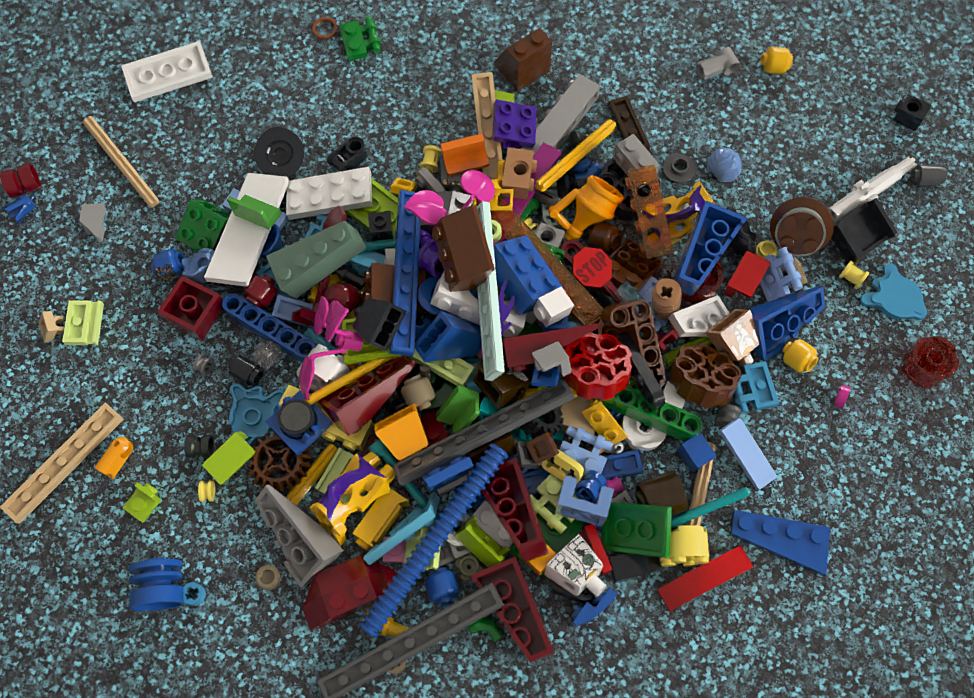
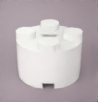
[297,344,350,391]

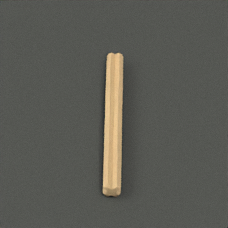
[83,116,159,208]

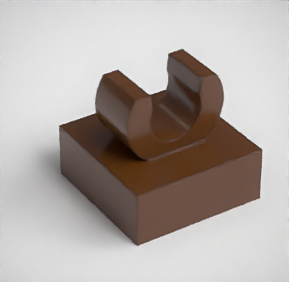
[526,431,559,465]

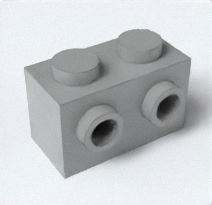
[613,134,660,189]

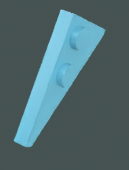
[363,492,440,565]

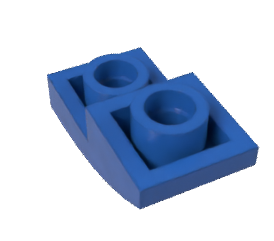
[571,588,617,628]

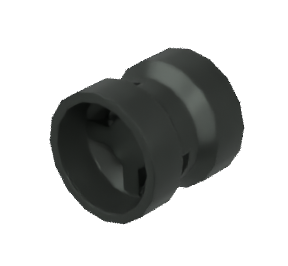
[184,435,214,458]

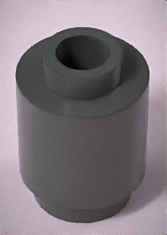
[911,164,947,186]

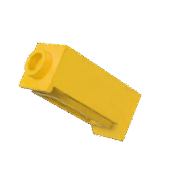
[353,488,410,550]

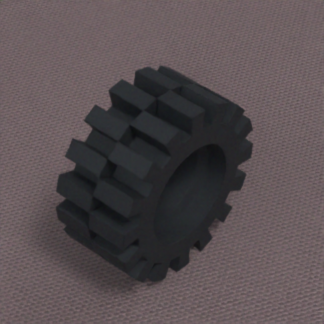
[520,407,564,439]

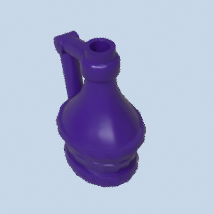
[418,229,444,280]

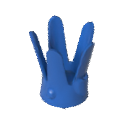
[2,194,36,225]

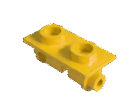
[581,398,628,446]

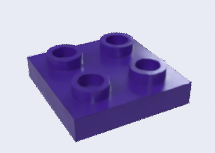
[492,99,536,150]

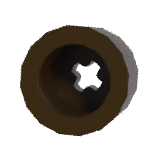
[635,470,688,517]

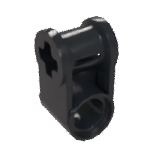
[327,136,367,172]

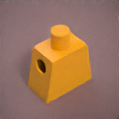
[374,404,428,460]

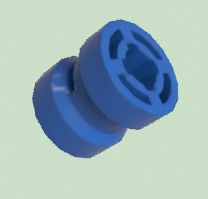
[574,470,607,503]

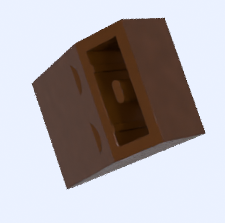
[599,239,664,304]

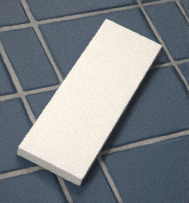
[204,173,289,287]

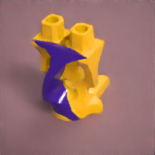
[636,181,715,249]
[310,451,396,547]

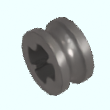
[192,354,213,377]

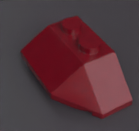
[302,555,396,632]

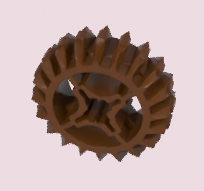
[247,432,311,493]

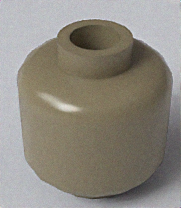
[401,374,436,411]

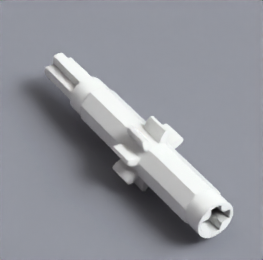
[828,157,917,222]

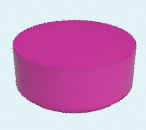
[834,384,851,409]

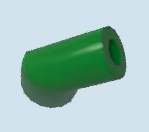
[467,617,504,642]

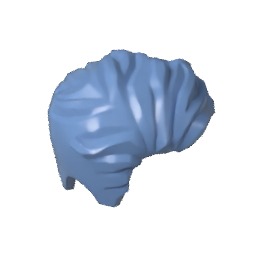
[707,148,742,182]
[181,248,214,283]

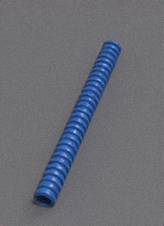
[359,444,508,637]

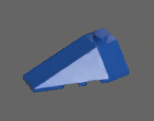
[749,286,825,361]

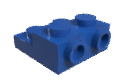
[421,454,474,494]

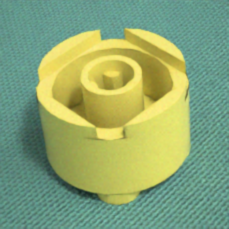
[659,526,709,567]

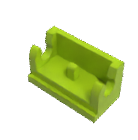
[455,516,510,568]

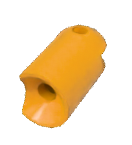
[94,437,133,479]

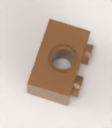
[501,148,537,200]

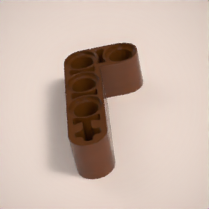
[601,300,666,387]

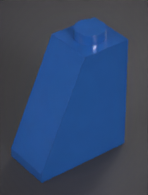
[415,311,482,362]

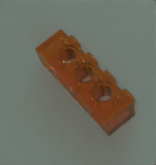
[625,165,674,259]

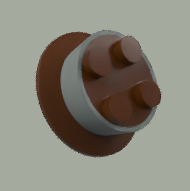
[770,197,834,257]

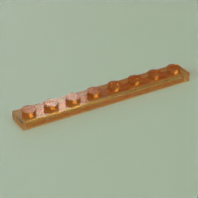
[476,195,603,325]

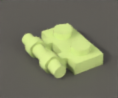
[530,474,578,534]

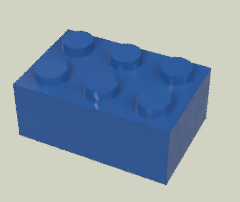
[493,235,564,316]

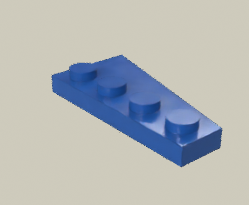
[730,510,830,576]

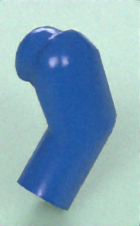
[575,162,603,182]

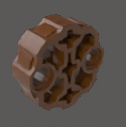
[668,344,741,408]

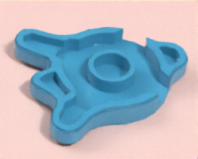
[860,263,927,320]
[229,383,284,446]

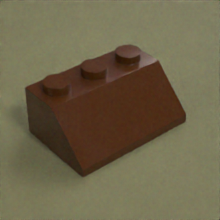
[432,205,495,292]

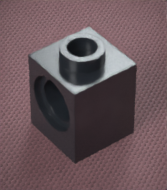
[893,94,931,131]
[368,211,394,242]

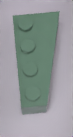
[266,221,366,299]

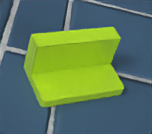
[202,431,255,485]

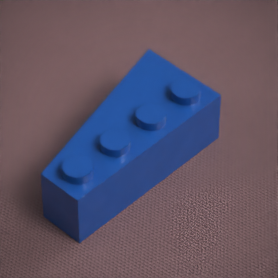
[673,201,747,296]

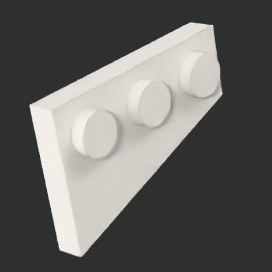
[668,295,729,337]

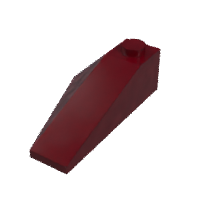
[502,323,599,372]
[318,356,416,436]

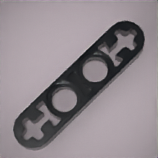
[614,332,665,409]

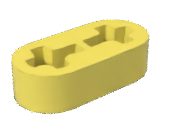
[541,450,584,484]

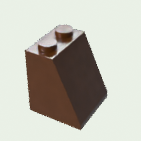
[493,28,552,92]
[363,263,426,324]

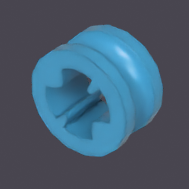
[183,582,206,606]

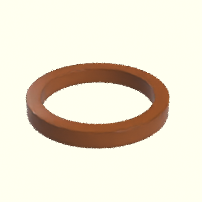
[312,17,338,40]

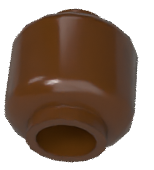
[588,221,622,253]

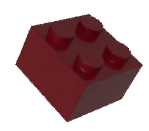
[157,276,224,341]

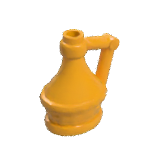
[548,175,624,240]

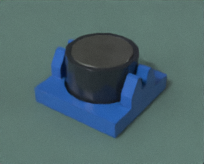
[265,390,333,456]

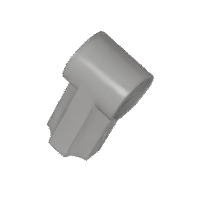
[696,47,740,80]

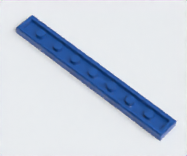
[389,190,421,357]
[455,449,644,510]

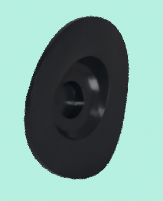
[254,127,304,177]

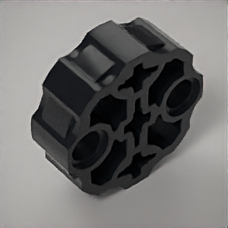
[598,159,660,221]

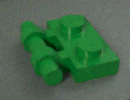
[339,17,381,61]

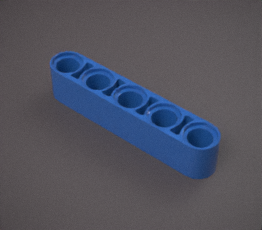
[222,294,316,363]

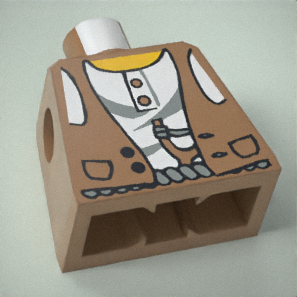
[705,309,760,366]

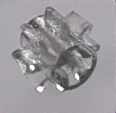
[253,340,282,369]

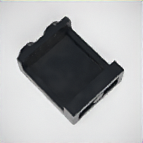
[831,198,898,264]

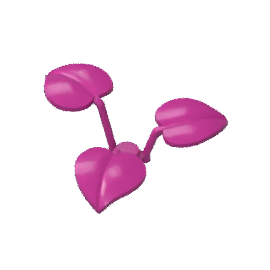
[404,170,495,245]
[299,296,363,400]

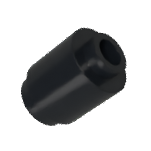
[228,355,264,386]

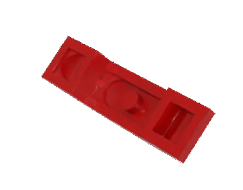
[657,546,753,612]

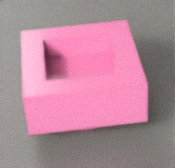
[383,537,406,563]

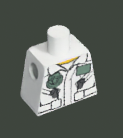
[544,534,607,597]

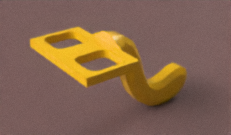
[473,160,514,211]

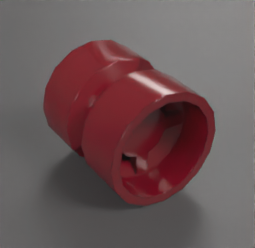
[0,162,42,198]

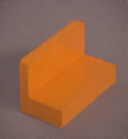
[441,133,489,176]

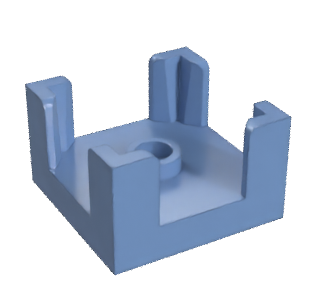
[555,475,614,527]

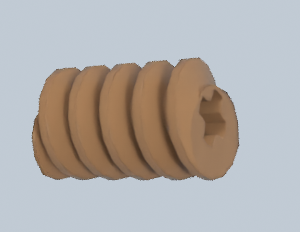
[652,278,681,320]

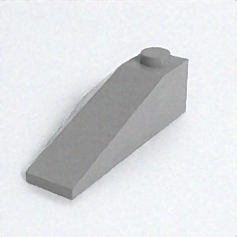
[255,485,343,588]

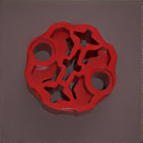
[562,332,632,401]

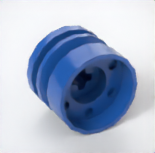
[129,558,183,611]

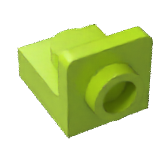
[122,482,161,523]

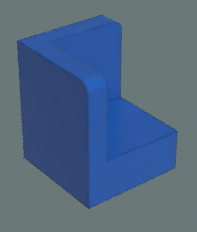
[677,433,716,473]

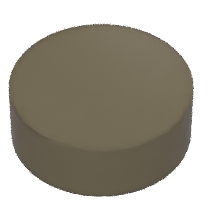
[255,565,281,590]

